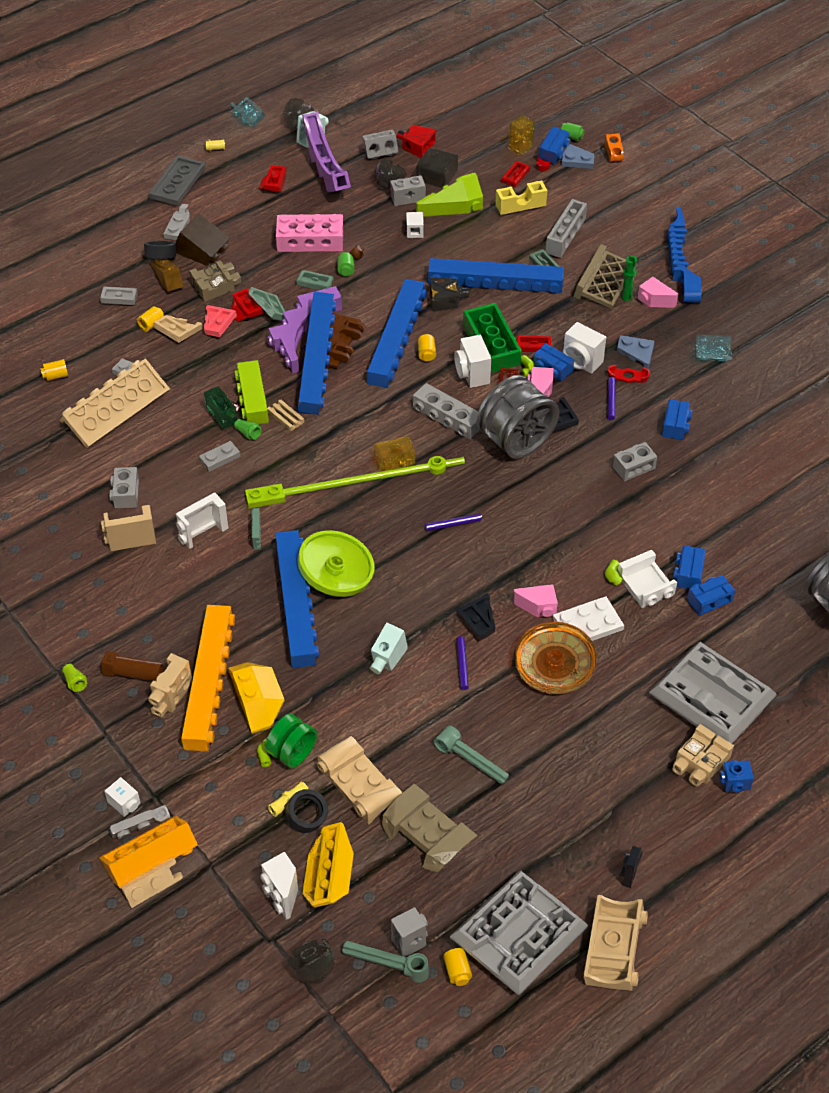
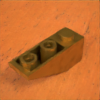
[150,259,184,291]

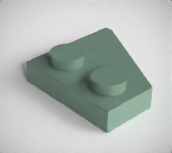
[248,287,285,321]

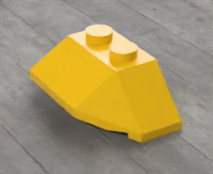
[228,662,284,734]
[302,822,354,907]

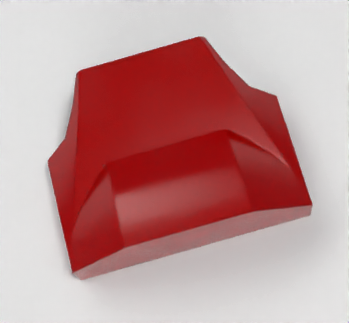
[259,165,287,192]
[230,288,263,322]

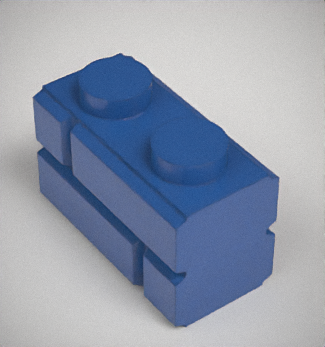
[539,126,570,164]
[533,343,574,382]
[662,399,693,440]
[673,546,706,589]
[687,575,735,616]

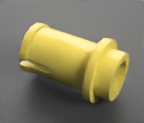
[205,139,225,152]

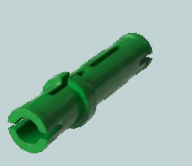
[621,256,637,301]

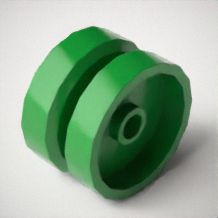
[265,714,318,768]

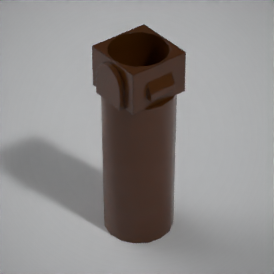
[101,651,164,682]

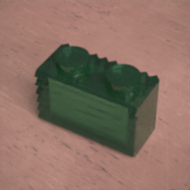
[204,386,237,429]

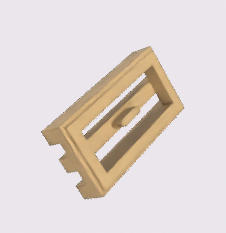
[267,400,304,432]

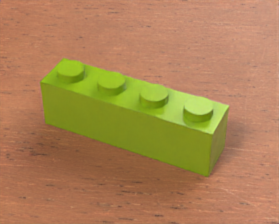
[235,360,269,424]

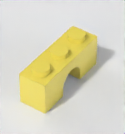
[496,181,547,215]

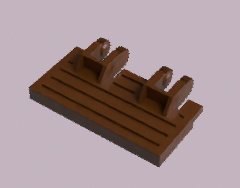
[325,313,366,369]

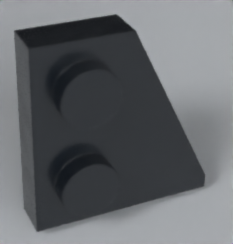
[456,593,496,641]

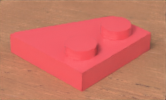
[204,305,237,337]

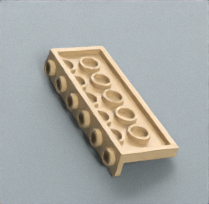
[60,359,170,448]

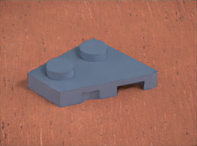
[562,144,595,169]
[617,335,654,369]

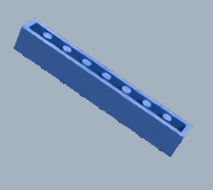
[428,258,564,293]
[367,279,427,388]
[298,291,337,415]
[275,530,319,668]

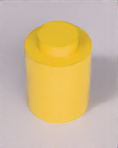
[137,306,164,332]
[417,334,436,361]
[40,359,68,381]
[443,948,472,986]

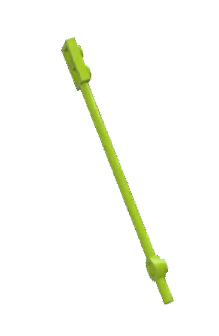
[245,456,465,509]

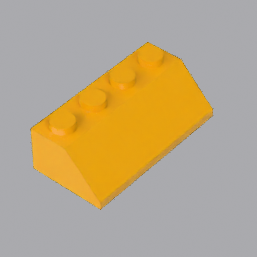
[99,816,198,888]

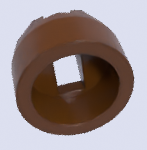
[349,245,364,260]

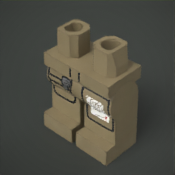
[189,260,241,302]

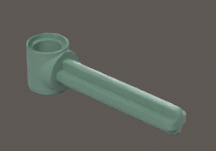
[434,725,509,784]
[342,941,429,983]

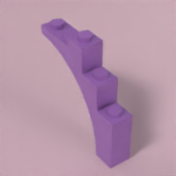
[302,111,351,192]
[267,286,342,374]

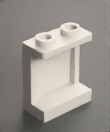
[176,493,228,549]
[618,550,677,608]

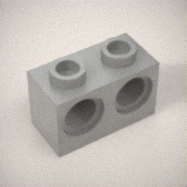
[362,129,398,159]
[613,442,657,481]
[110,467,139,508]

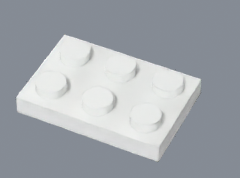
[553,597,624,642]

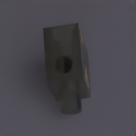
[430,277,469,312]

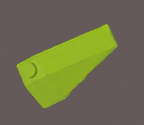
[416,173,483,217]

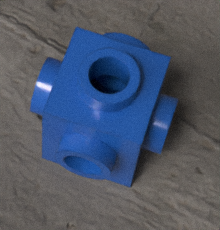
[719,760,754,793]

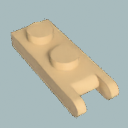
[121,858,183,908]

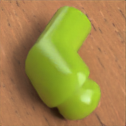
[521,355,534,378]
[605,560,622,586]
[257,737,271,767]

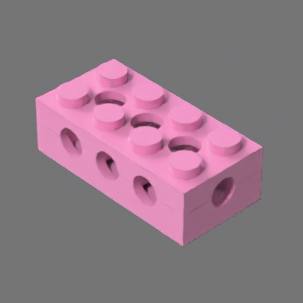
[276,214,343,252]

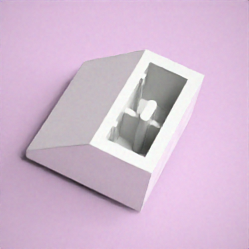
[260,852,298,920]

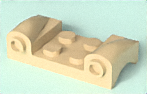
[317,736,402,825]
[584,895,648,991]

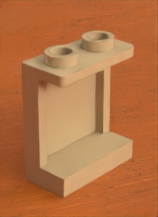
[101,505,156,551]

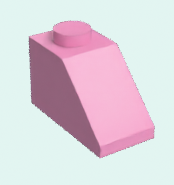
[638,277,678,308]
[514,585,558,617]

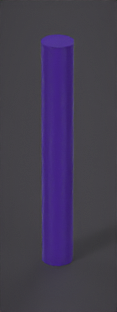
[608,377,615,420]
[425,513,482,531]
[456,636,469,690]

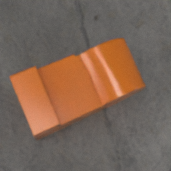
[604,133,623,162]

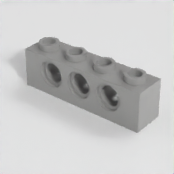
[546,199,587,258]
[413,383,480,439]

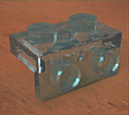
[230,97,266,127]
[695,334,732,361]

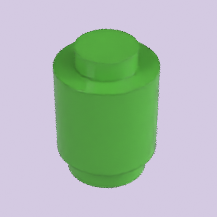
[561,123,585,141]
[337,252,354,276]

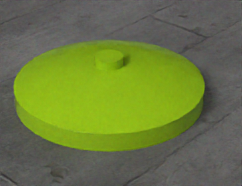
[297,530,374,597]

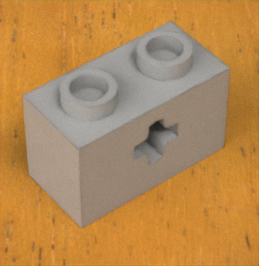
[390,176,426,206]
[391,907,428,957]

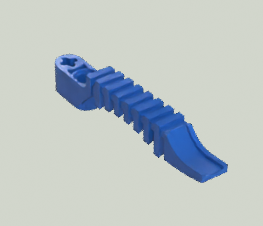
[667,207,702,303]

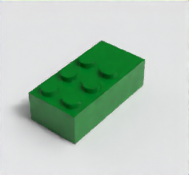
[463,303,522,373]

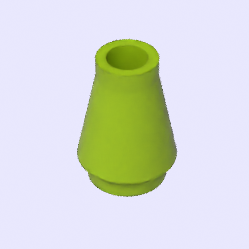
[62,664,87,692]

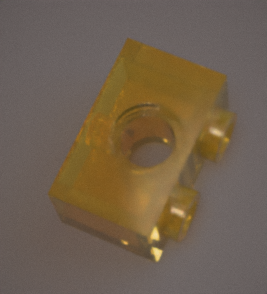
[509,115,534,155]
[374,436,415,472]

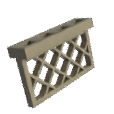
[574,244,626,309]

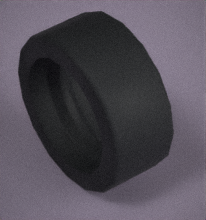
[144,241,176,259]
[285,789,328,833]

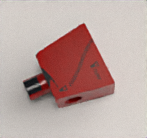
[397,125,436,159]

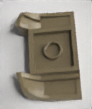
[382,784,478,872]

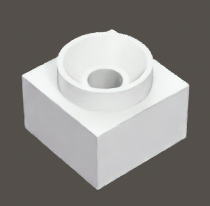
[563,322,606,374]
[454,335,491,388]

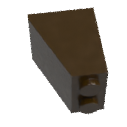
[175,213,230,266]

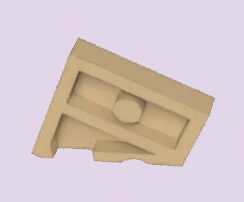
[154,315,202,343]

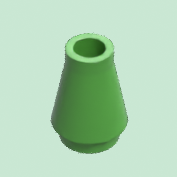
[234,419,261,440]

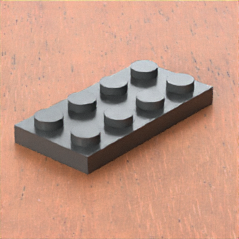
[149,155,206,206]

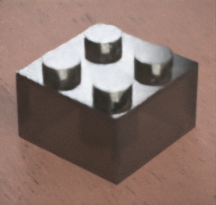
[416,147,458,188]

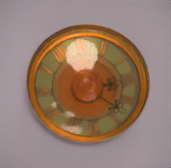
[515,622,597,694]

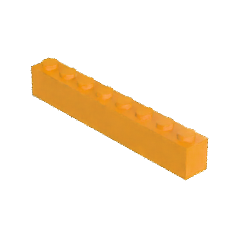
[182,605,235,751]

